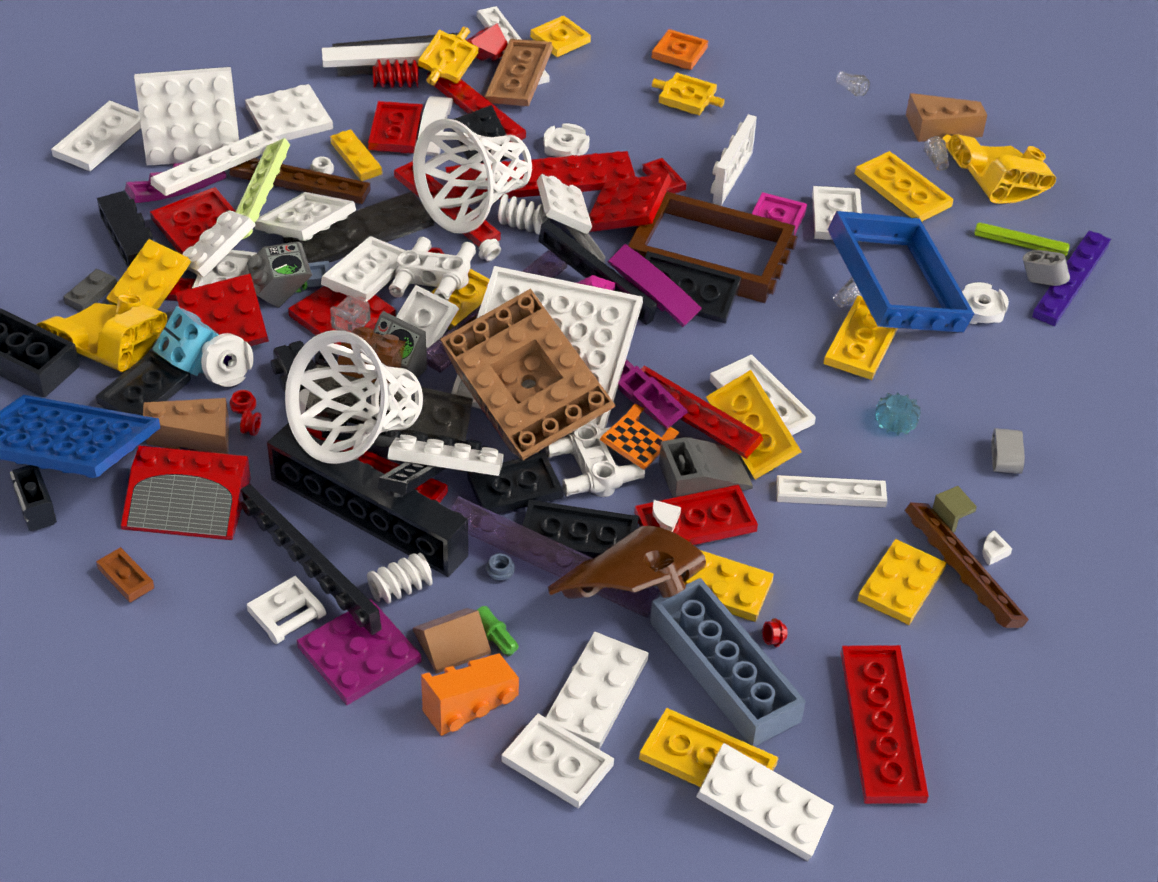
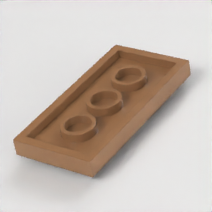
[485,39,553,106]

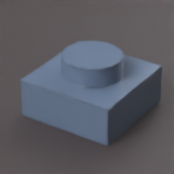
[307,261,330,287]

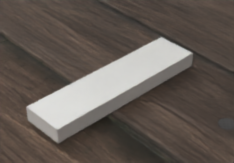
[776,475,887,507]

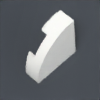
[653,500,681,532]
[982,530,1012,565]

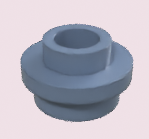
[486,553,515,580]

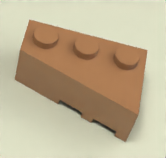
[906,93,988,142]
[143,398,229,454]

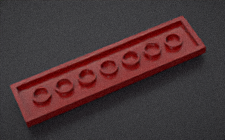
[445,151,635,200]

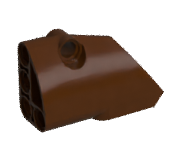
[548,526,706,599]

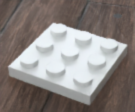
[245,84,333,141]
[254,192,356,241]

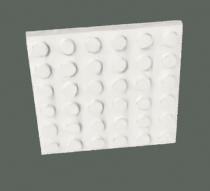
[450,266,643,429]

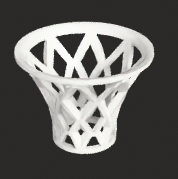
[413,119,532,233]
[285,330,423,464]

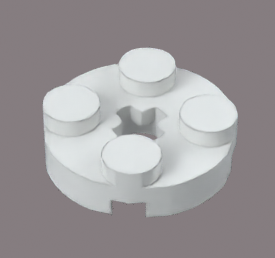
[544,123,589,157]
[962,282,1009,324]
[201,333,253,387]

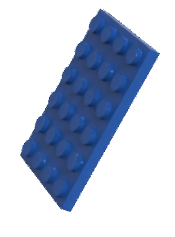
[0,395,160,478]

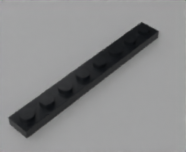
[241,484,382,635]

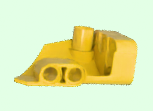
[941,134,1056,204]
[36,294,167,372]

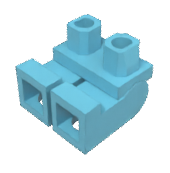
[152,306,219,376]

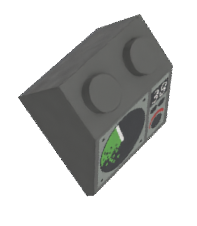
[247,242,312,308]
[373,311,427,379]

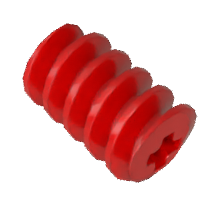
[373,59,418,88]

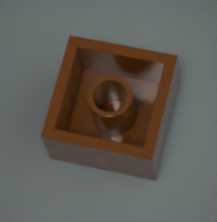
[337,327,406,383]

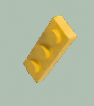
[330,129,382,181]

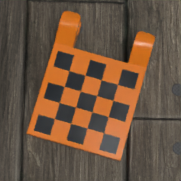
[600,403,679,470]

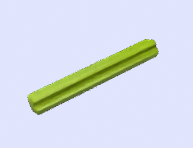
[974,222,1070,257]

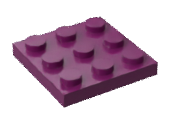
[297,599,421,705]

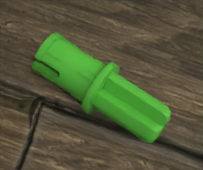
[477,606,518,656]

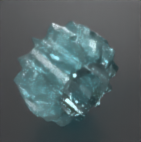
[875,392,921,436]

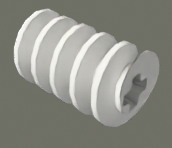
[498,194,550,235]
[367,553,433,604]

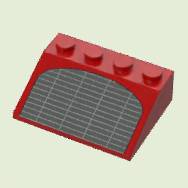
[121,445,251,540]

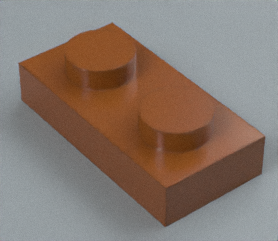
[96,547,154,603]

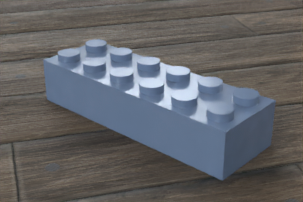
[650,578,806,747]

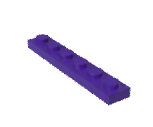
[1032,230,1111,326]

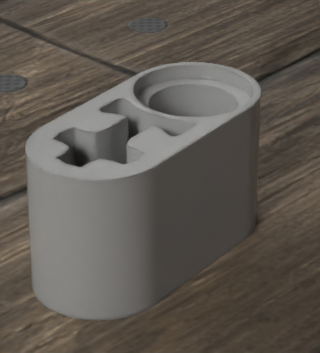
[1023,250,1070,286]
[991,428,1025,474]

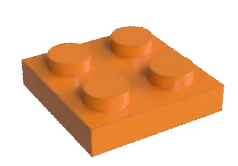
[651,29,708,70]

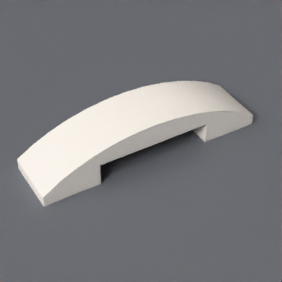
[418,96,453,156]

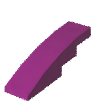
[125,163,226,203]
[608,244,702,327]
[617,359,687,429]

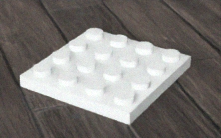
[134,67,239,166]

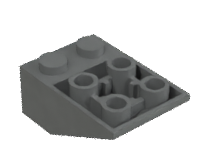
[659,437,753,498]

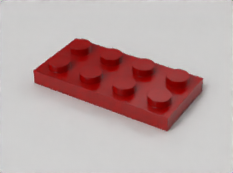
[634,485,758,545]

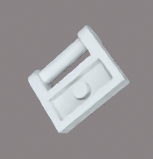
[247,576,326,644]

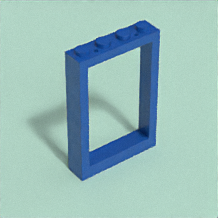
[827,211,974,333]

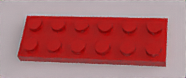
[841,645,929,804]

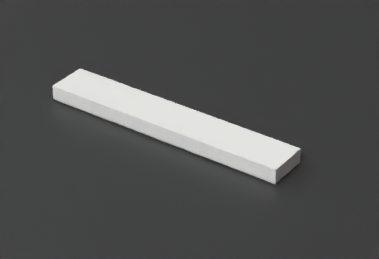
[477,6,549,85]
[322,43,430,68]
[151,130,279,196]

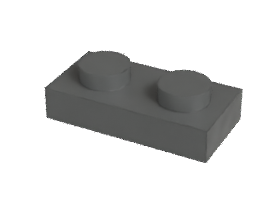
[63,268,117,311]

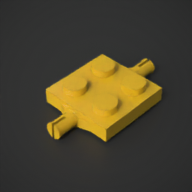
[418,26,478,86]
[652,72,725,116]

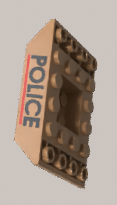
[440,288,615,460]

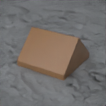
[413,608,491,674]

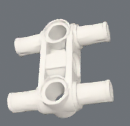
[389,237,476,301]
[545,423,645,497]

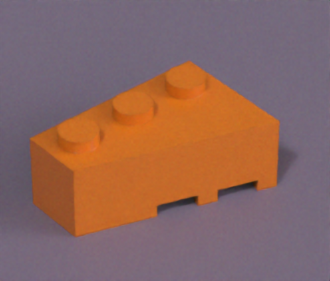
[421,653,519,736]

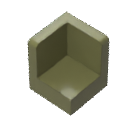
[932,486,977,533]

